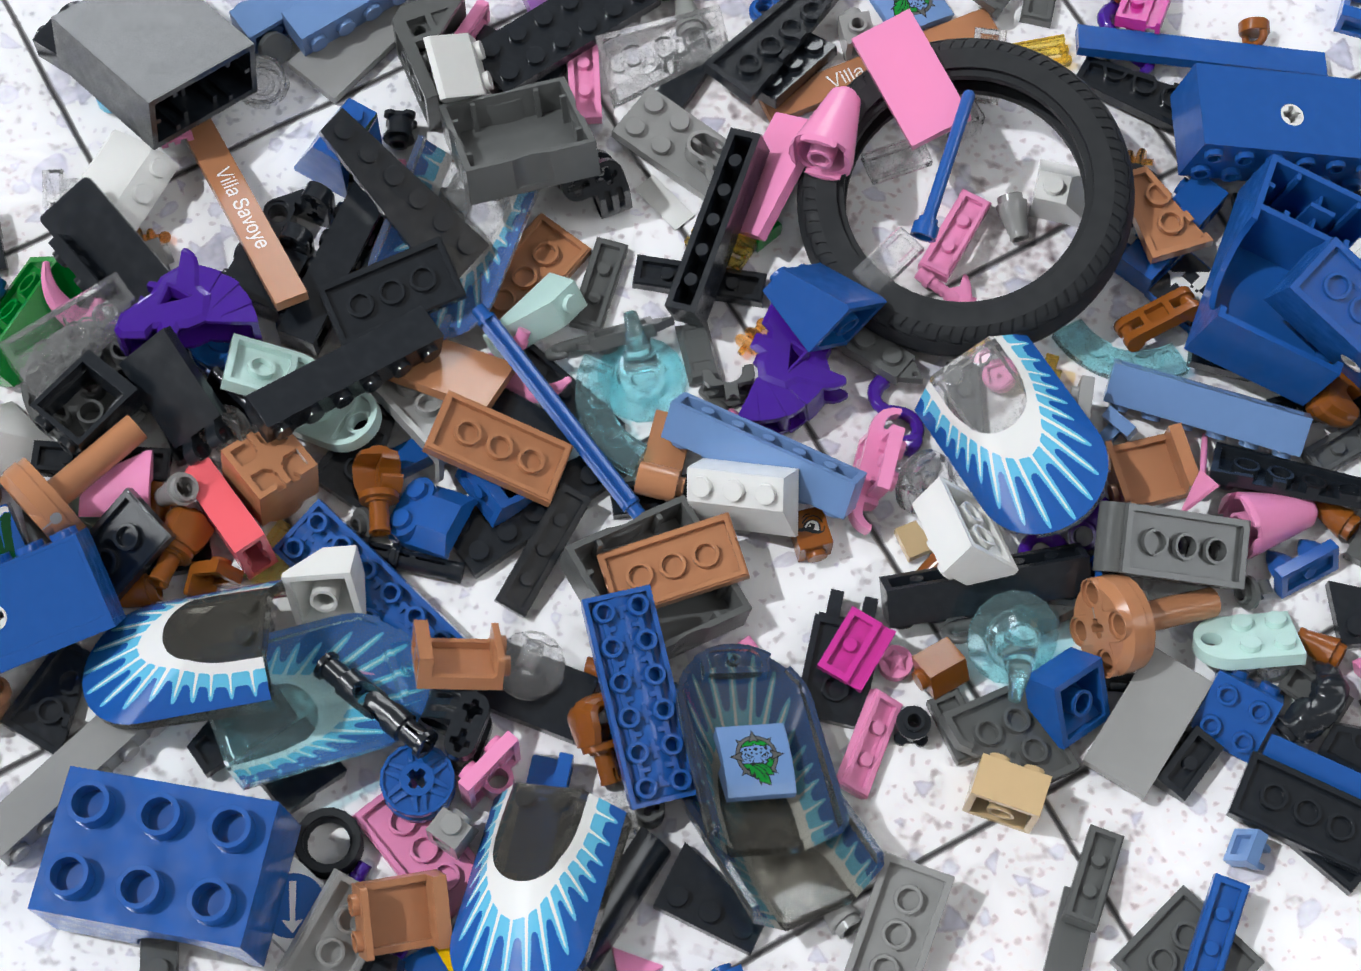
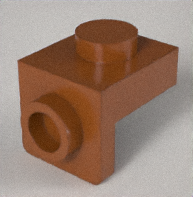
[183,556,244,606]

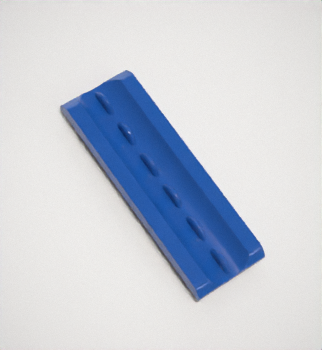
[272,498,466,642]
[581,584,697,811]

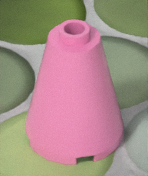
[788,86,861,181]
[1218,492,1318,559]

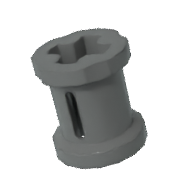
[633,802,665,830]

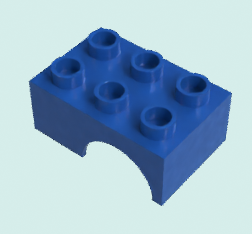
[1184,154,1361,406]
[27,766,301,968]

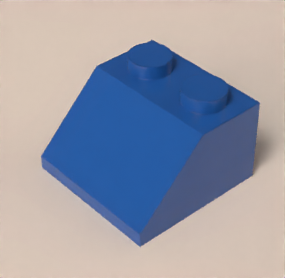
[1023,647,1110,750]

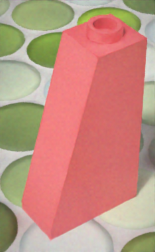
[185,456,279,580]

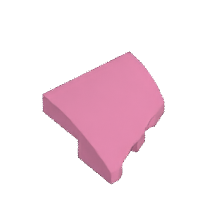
[78,450,153,517]

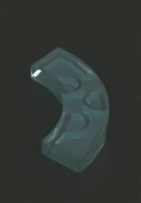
[1052,319,1190,379]
[575,354,647,477]

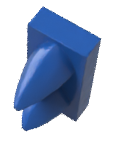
[1266,539,1339,599]

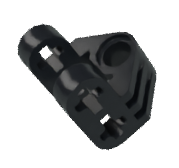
[556,149,633,219]
[263,181,336,258]
[420,689,493,776]

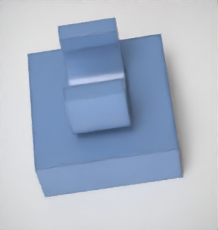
[1099,405,1138,444]
[1223,829,1271,870]

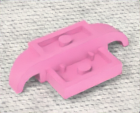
[848,407,907,536]

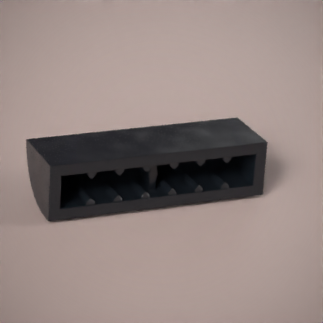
[579,826,671,971]

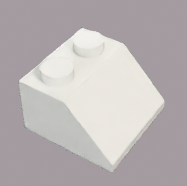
[423,33,494,104]

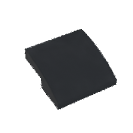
[243,717,347,814]
[1153,724,1224,802]

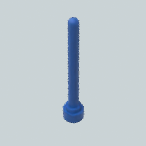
[910,90,975,243]

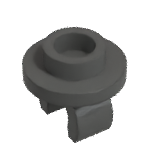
[350,507,373,539]
[1234,575,1273,610]

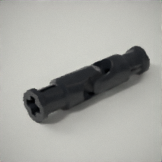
[313,651,438,759]

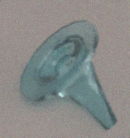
[597,310,687,423]
[966,590,1059,704]

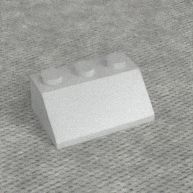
[77,129,179,231]
[687,458,799,537]
[912,476,1019,585]

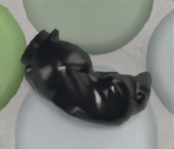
[1273,661,1350,745]

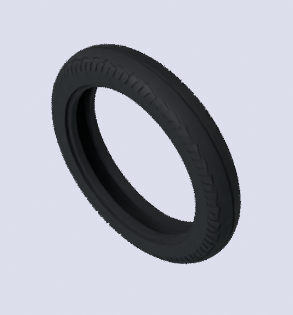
[797,38,1135,358]

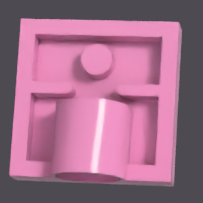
[458,730,521,809]

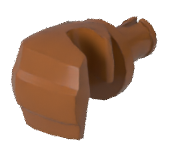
[1305,362,1361,429]
[352,445,404,537]
[147,506,215,590]
[567,692,622,786]

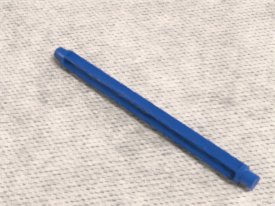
[472,303,645,519]

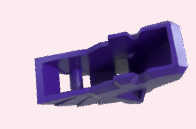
[114,248,263,357]
[738,303,848,434]

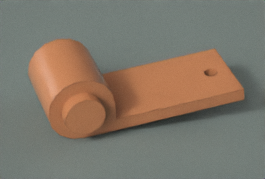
[634,409,688,501]

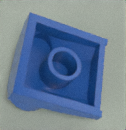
[388,477,478,560]

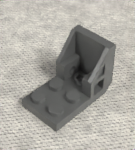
[392,0,467,132]

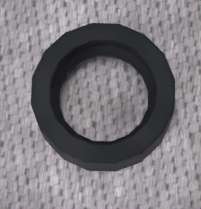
[295,807,364,880]

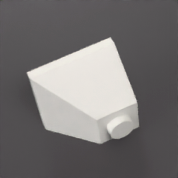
[1028,159,1085,227]
[0,401,52,492]
[281,545,367,630]

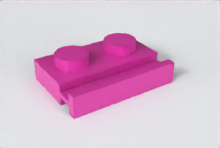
[1114,0,1171,34]
[817,606,896,693]

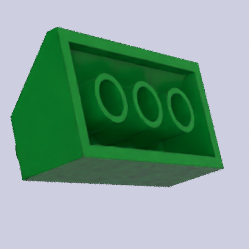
[0,256,85,387]

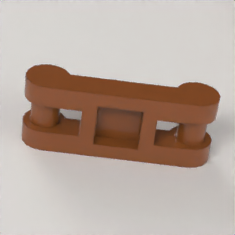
[1113,286,1200,352]

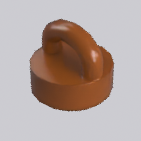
[1238,16,1270,45]

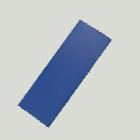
[1261,734,1361,799]

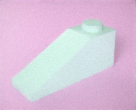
[482,272,588,360]

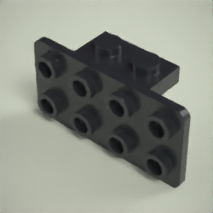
[40,177,170,315]

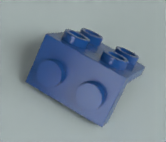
[1190,669,1284,762]

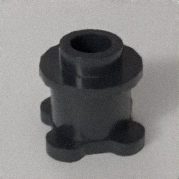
[383,109,418,150]
[893,706,931,748]

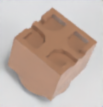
[220,432,319,527]

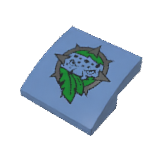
[869,0,955,31]
[713,723,797,802]

